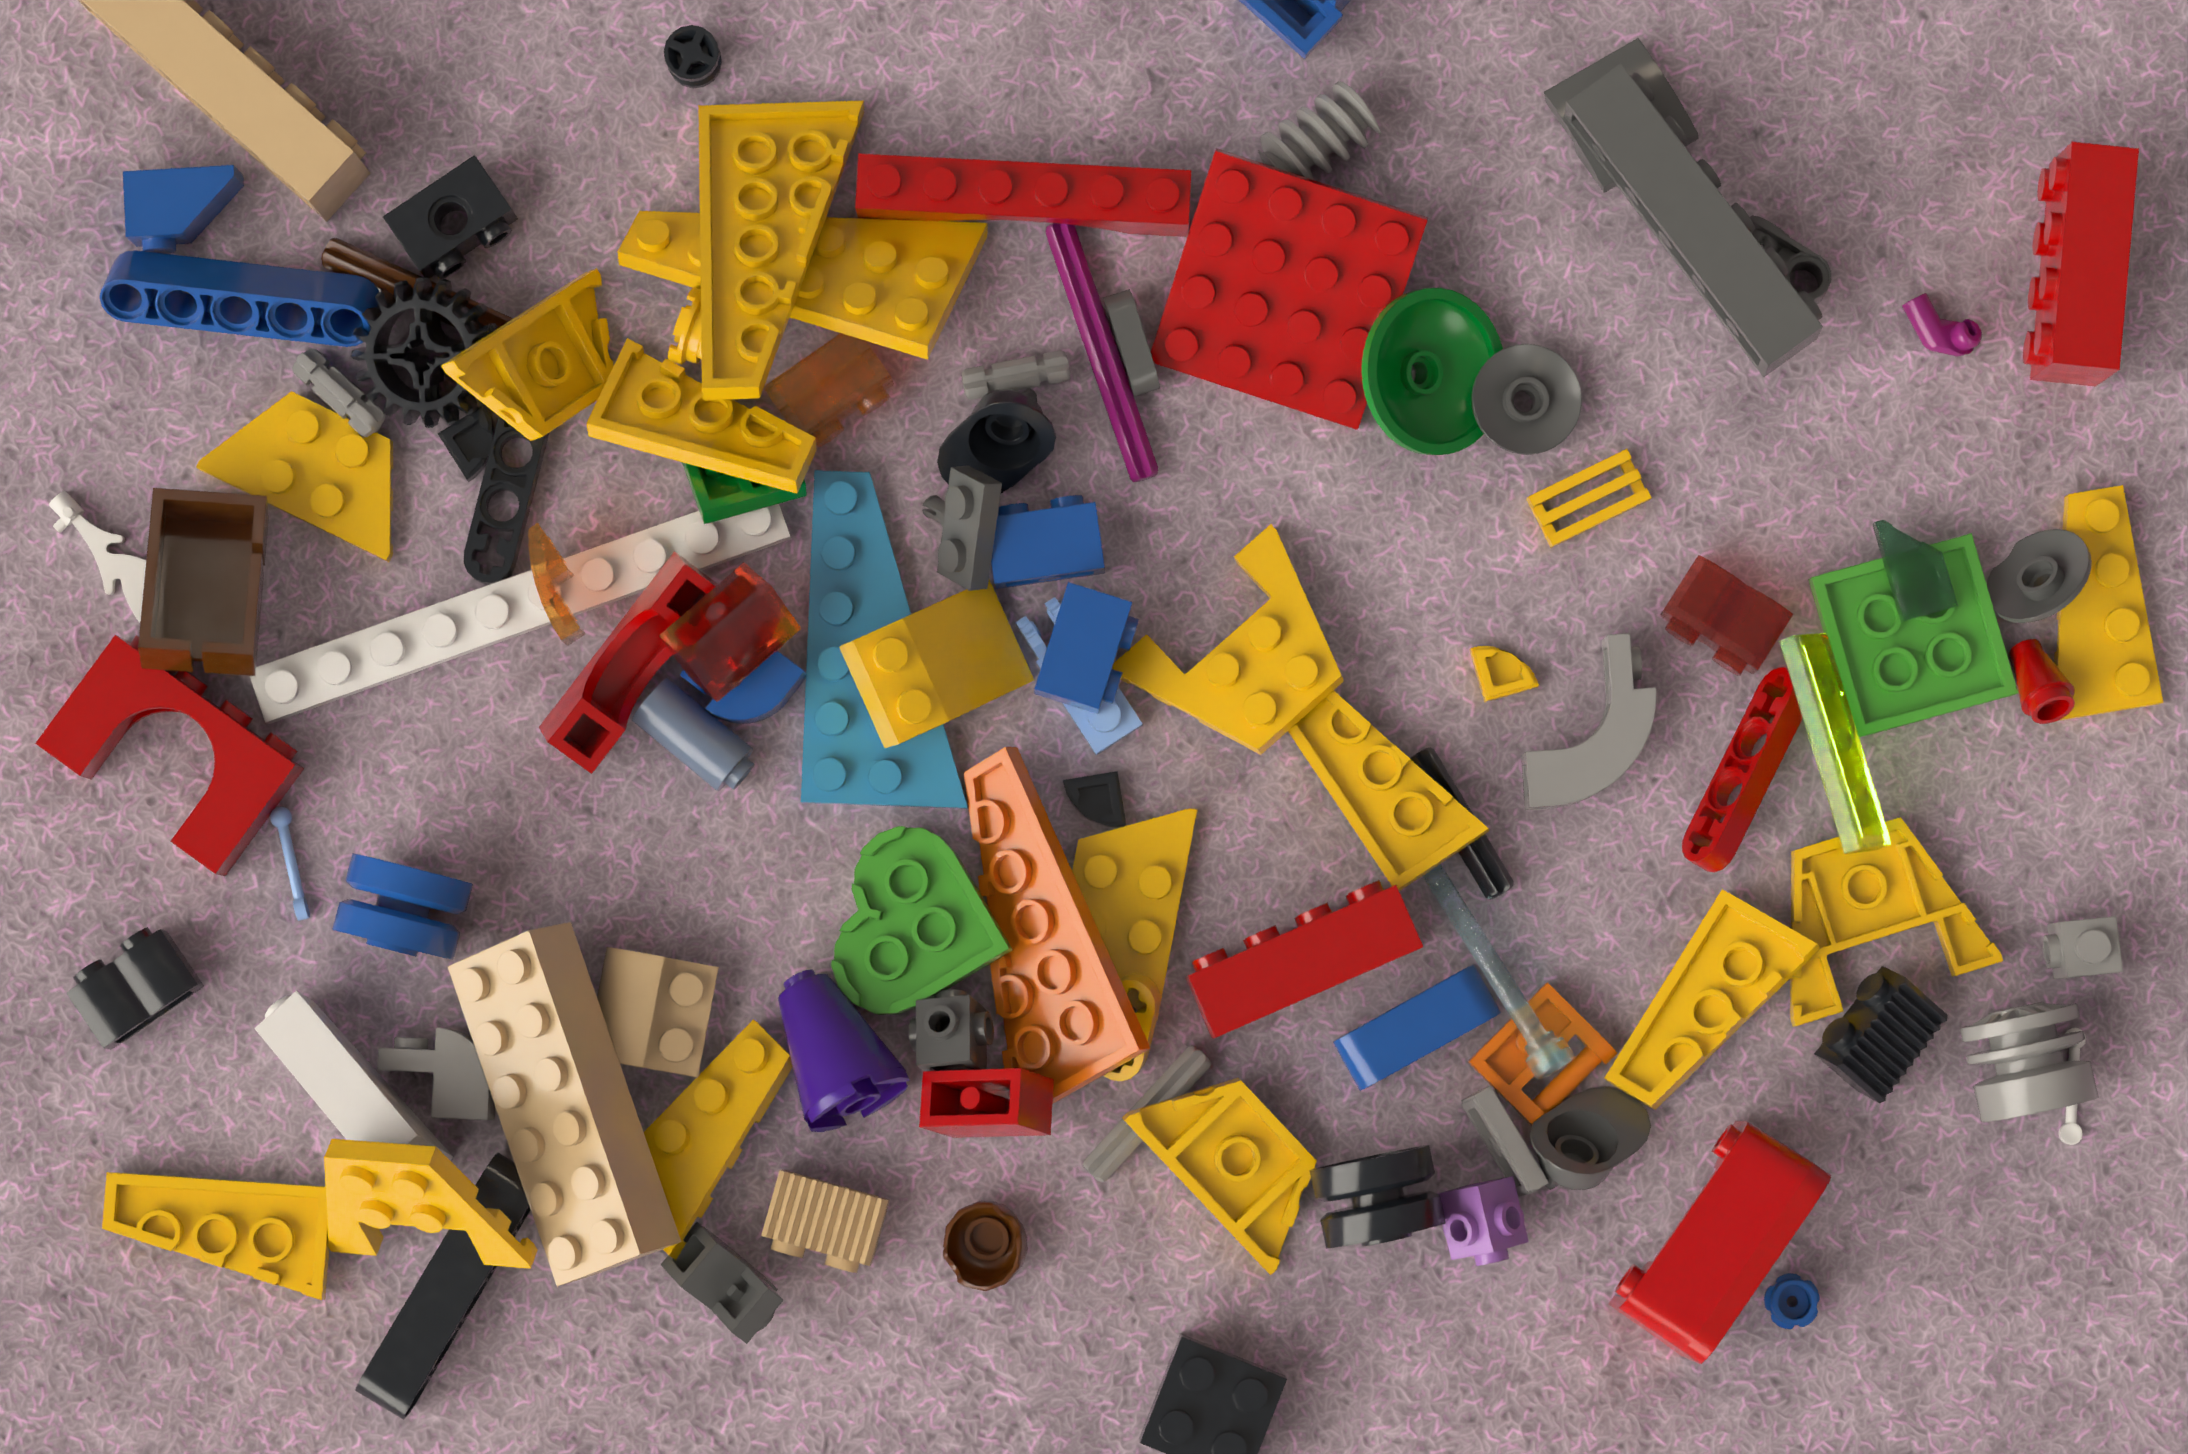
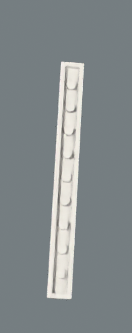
[250,504,792,724]

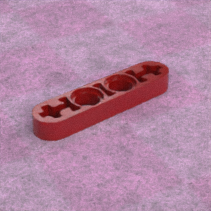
[1682,667,1812,873]

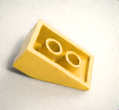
[839,579,1034,748]

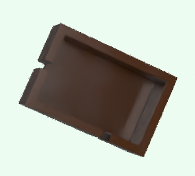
[138,488,269,676]

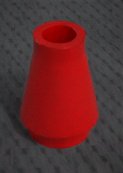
[2009,639,2075,724]

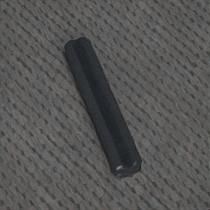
[1410,747,1514,900]

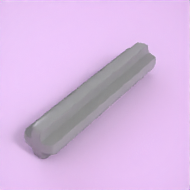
[1083,1045,1211,1182]

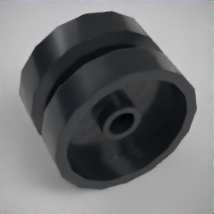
[1309,1145,1446,1248]

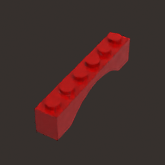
[855,153,1192,237]

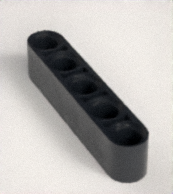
[355,1153,531,1420]

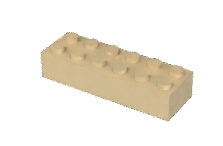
[78,0,371,222]
[447,922,681,1287]

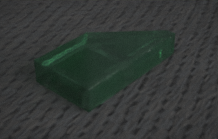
[1872,520,1958,623]

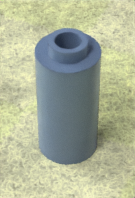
[632,678,755,791]

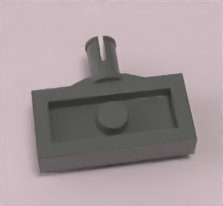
[922,465,1002,591]

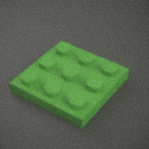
[1808,533,2018,739]

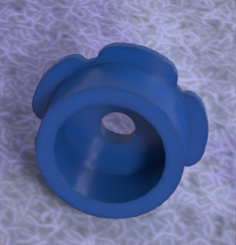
[1764,1273,1820,1329]

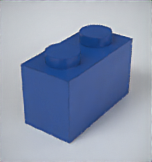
[991,495,1105,589]
[1034,582,1139,714]

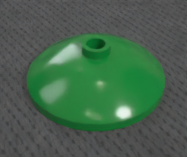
[1362,288,1503,455]

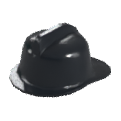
[937,388,1056,493]

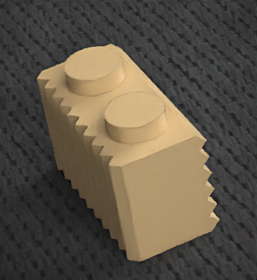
[761,1169,890,1273]

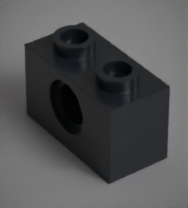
[383,155,518,279]

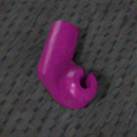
[1902,293,1982,357]

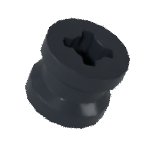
[664,25,722,89]

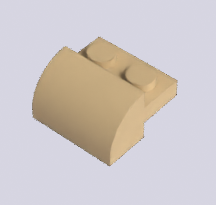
[597,947,719,1078]

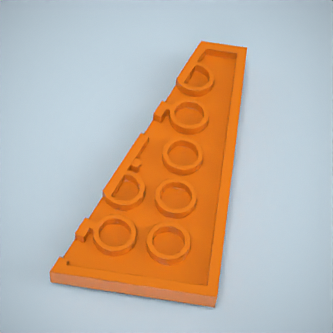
[964,747,1151,1103]

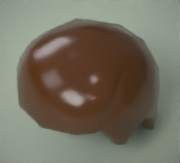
[943,1200,1028,1291]

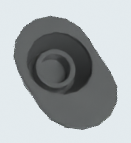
[1530,1087,1651,1190]

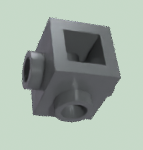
[909,989,994,1071]

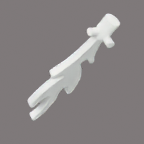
[49,491,146,623]

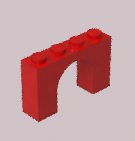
[35,635,304,876]

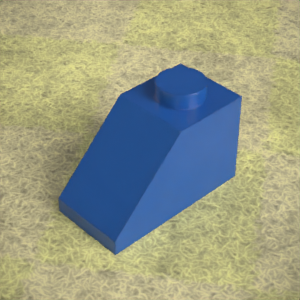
[123,165,244,254]

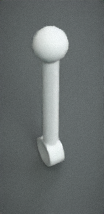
[2059,1027,2086,1145]

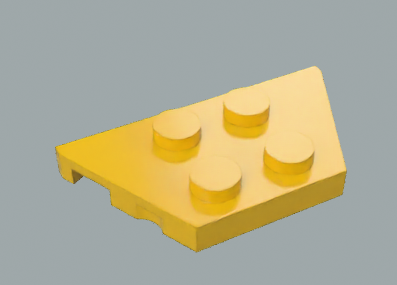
[441,268,614,441]
[196,391,393,562]
[1072,808,1197,1020]
[1122,1078,1317,1275]

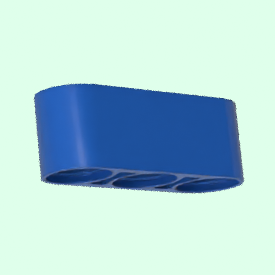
[1333,964,1502,1091]

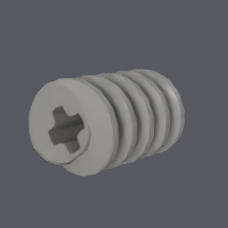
[1258,81,1381,180]

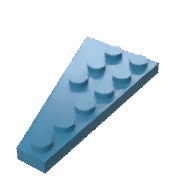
[801,470,968,809]

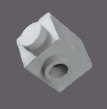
[2043,916,2123,979]

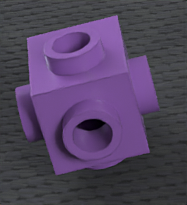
[1437,1176,1529,1266]

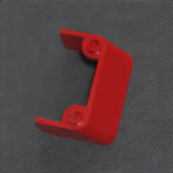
[1609,1121,1831,1364]

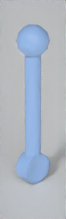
[270,806,310,921]

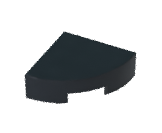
[438,404,495,482]
[1063,771,1127,828]

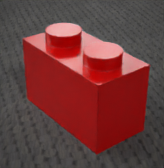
[919,1068,1054,1138]

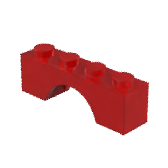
[539,551,729,774]

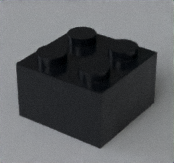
[1139,1333,1287,1454]

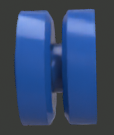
[332,853,473,960]

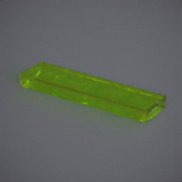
[1779,633,1891,854]

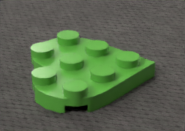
[831,826,1013,1015]

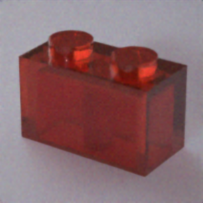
[659,562,802,702]

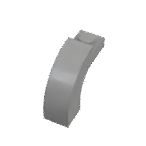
[1521,633,1656,810]

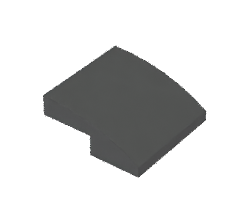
[1544,38,1699,193]

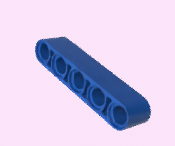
[99,250,379,347]

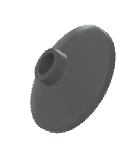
[1472,344,1582,455]
[1987,529,2092,623]

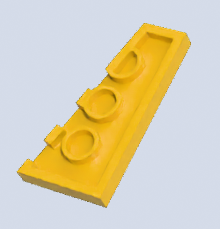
[586,338,817,494]
[1604,889,1821,1110]
[644,1019,793,1260]
[102,1172,329,1300]

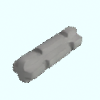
[292,348,386,437]
[961,350,1070,400]

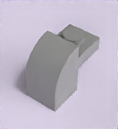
[377,1027,495,1120]

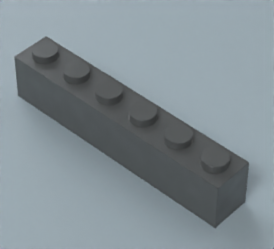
[1564,63,1823,378]

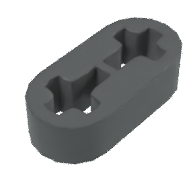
[1103,289,1160,397]

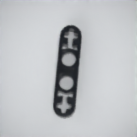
[463,416,550,585]

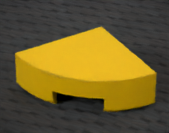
[1469,646,1539,703]

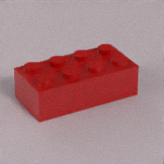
[2023,142,2139,387]
[1185,880,1423,1039]

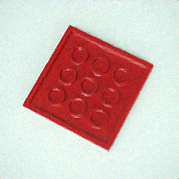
[1151,148,1428,430]

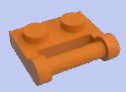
[1467,982,1618,1127]

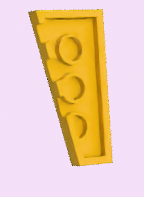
[2054,485,2164,722]
[1288,691,1490,891]

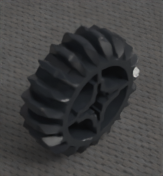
[351,276,498,428]

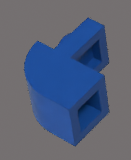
[675,638,806,724]

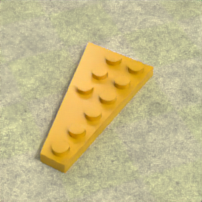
[698,100,864,400]
[617,211,988,360]

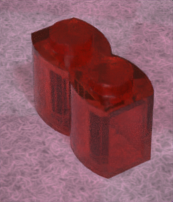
[1660,555,1793,676]

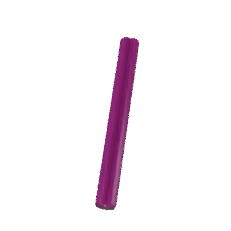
[1045,223,1158,482]

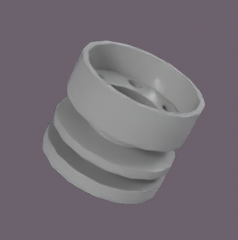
[1959,1002,2099,1122]

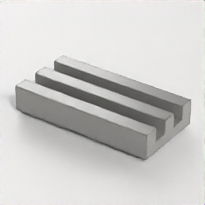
[1461,1086,1549,1197]

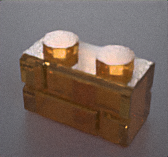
[764,333,894,447]

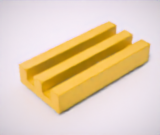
[1526,449,1652,548]

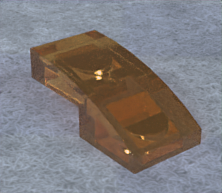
[528,523,586,646]

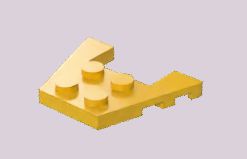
[1112,524,1344,755]
[1790,817,2003,1027]
[324,1139,538,1269]

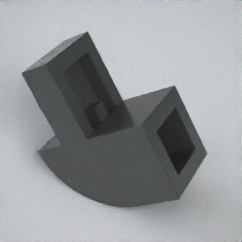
[661,1222,783,1344]

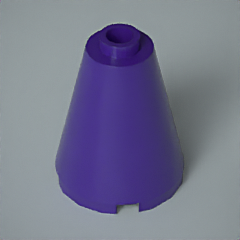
[778,969,910,1132]

